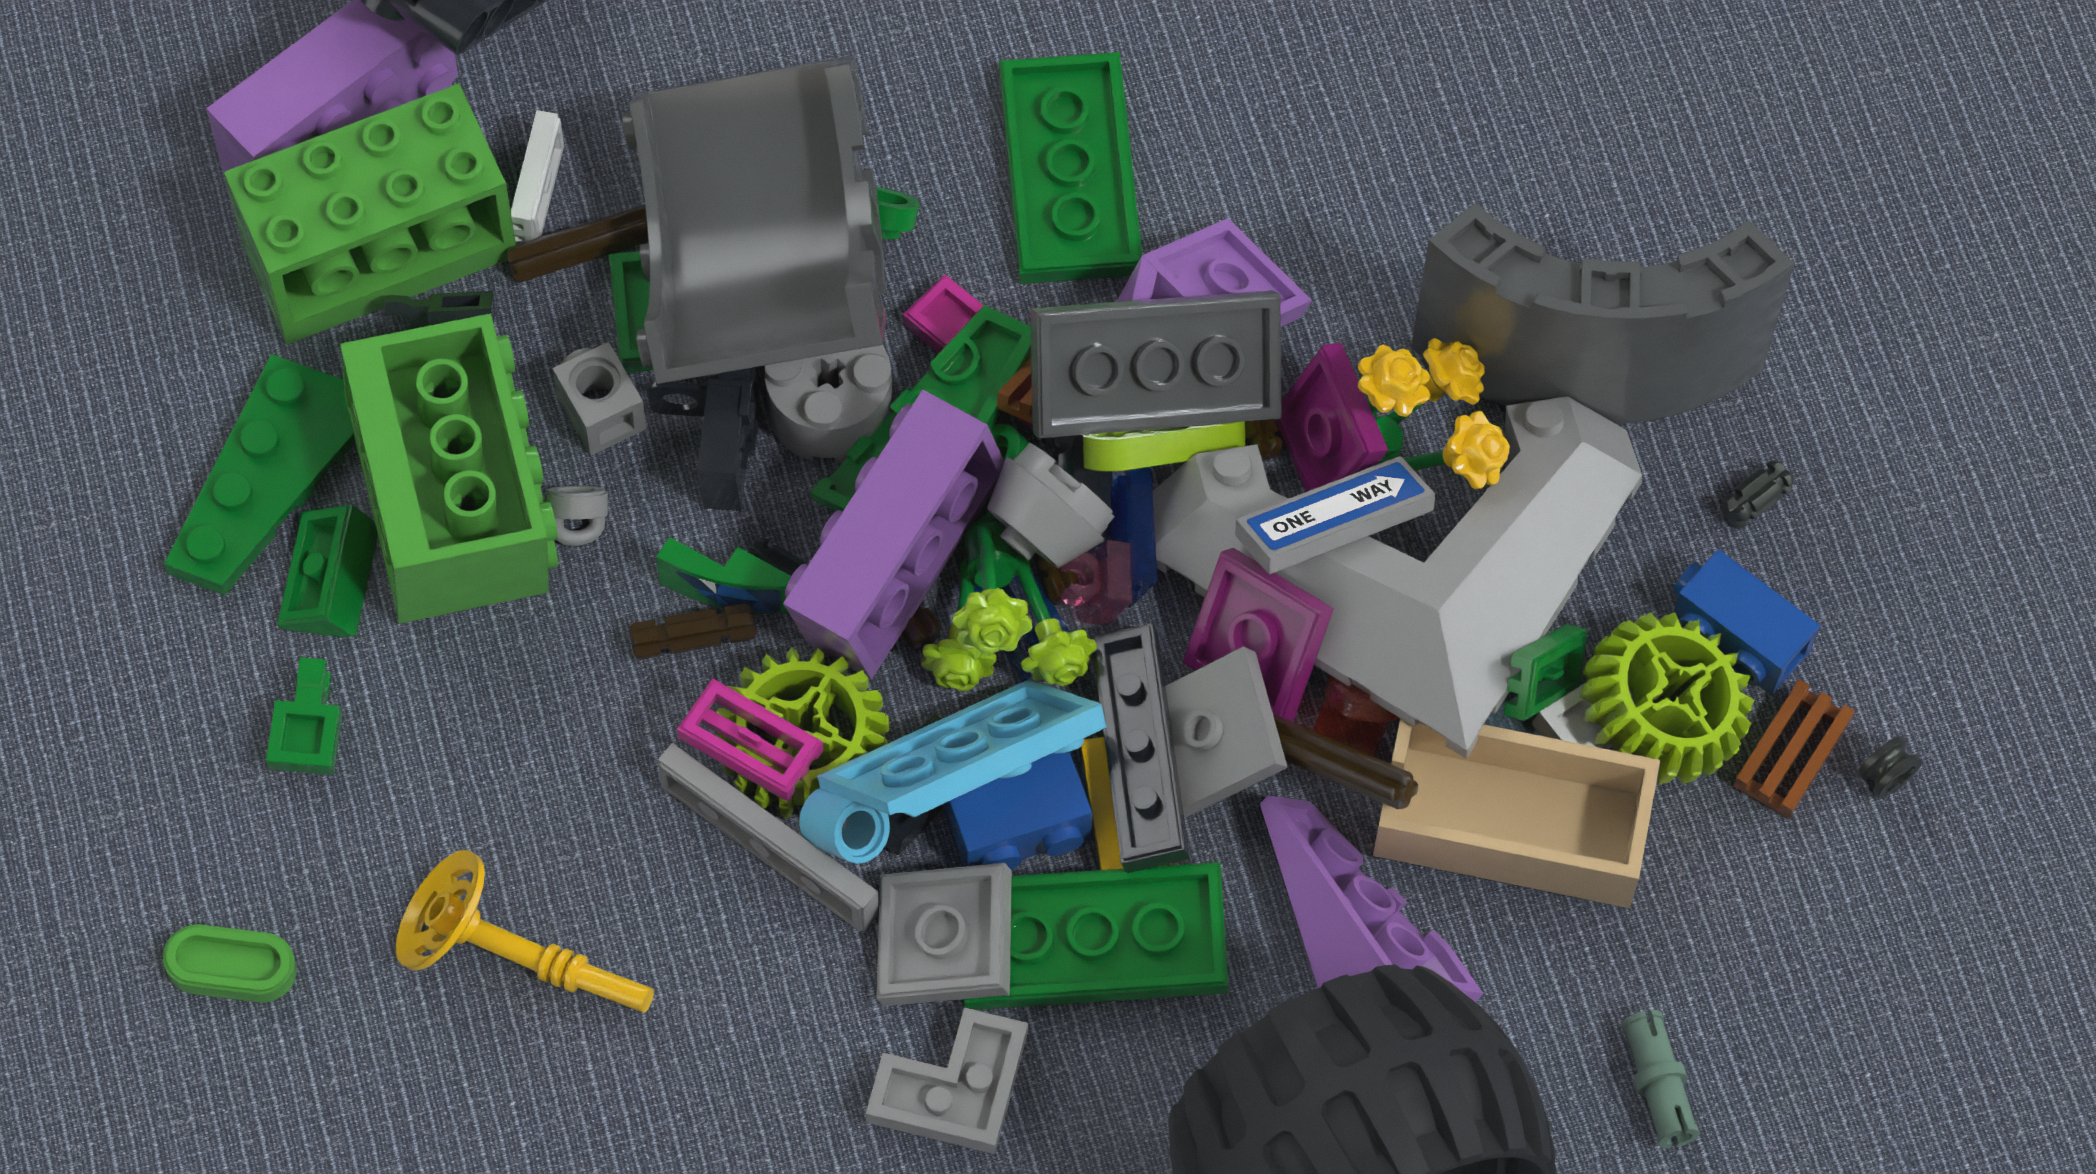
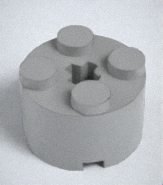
[765,345,892,462]

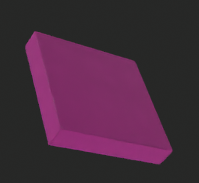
[1275,343,1388,492]
[1182,548,1334,721]

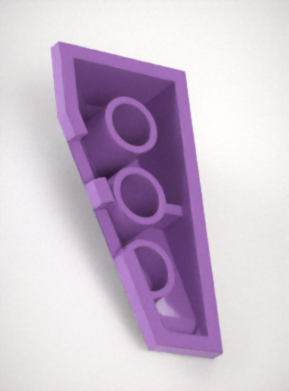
[1260,795,1483,1002]

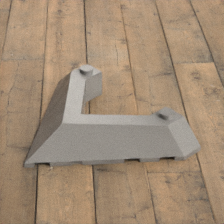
[1134,396,1642,759]

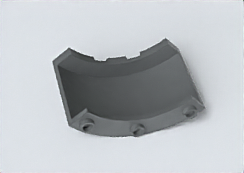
[623,55,886,384]
[1411,203,1795,424]

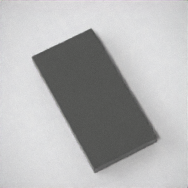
[1030,290,1281,438]

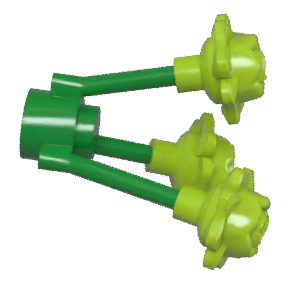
[921,522,1097,692]

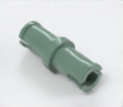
[1621,1010,1700,1148]

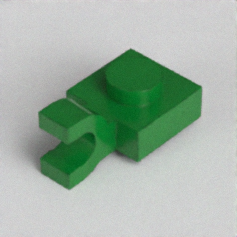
[266,657,342,775]

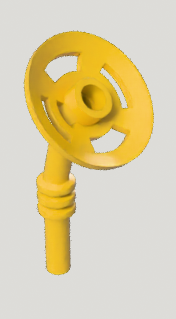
[396,850,654,1013]

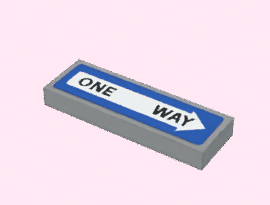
[1235,456,1435,574]

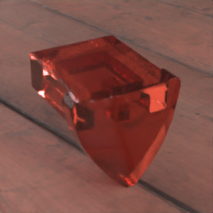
[1313,675,1398,757]

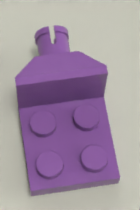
[1117,218,1312,327]

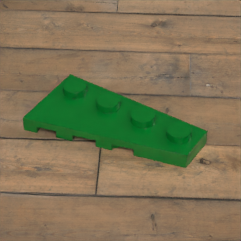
[809,305,1031,512]

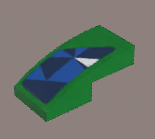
[656,537,791,614]

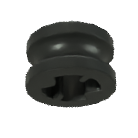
[1857,736,1923,799]

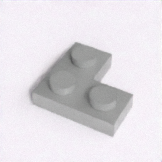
[866,1008,1028,1154]

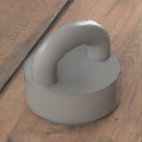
[545,486,608,546]

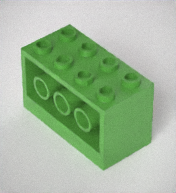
[223,83,516,345]
[340,313,558,624]

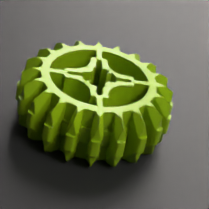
[1579,612,1755,785]
[715,647,889,819]

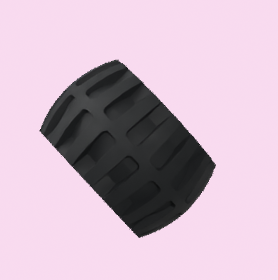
[1168,964,1556,1174]

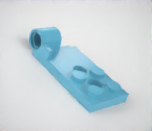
[799,679,1107,864]

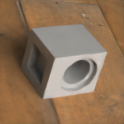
[552,342,646,456]

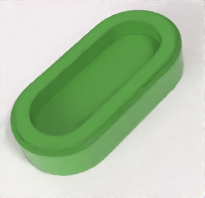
[163,924,297,1002]

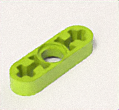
[1083,421,1245,471]

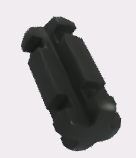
[1720,460,1794,528]

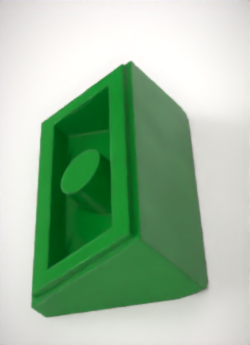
[277,505,378,638]

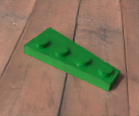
[164,354,354,595]

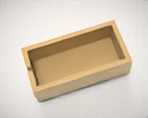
[1373,718,1660,908]

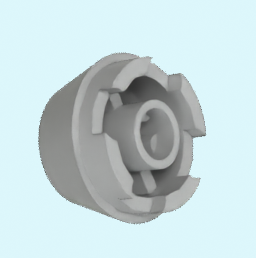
[987,443,1115,569]

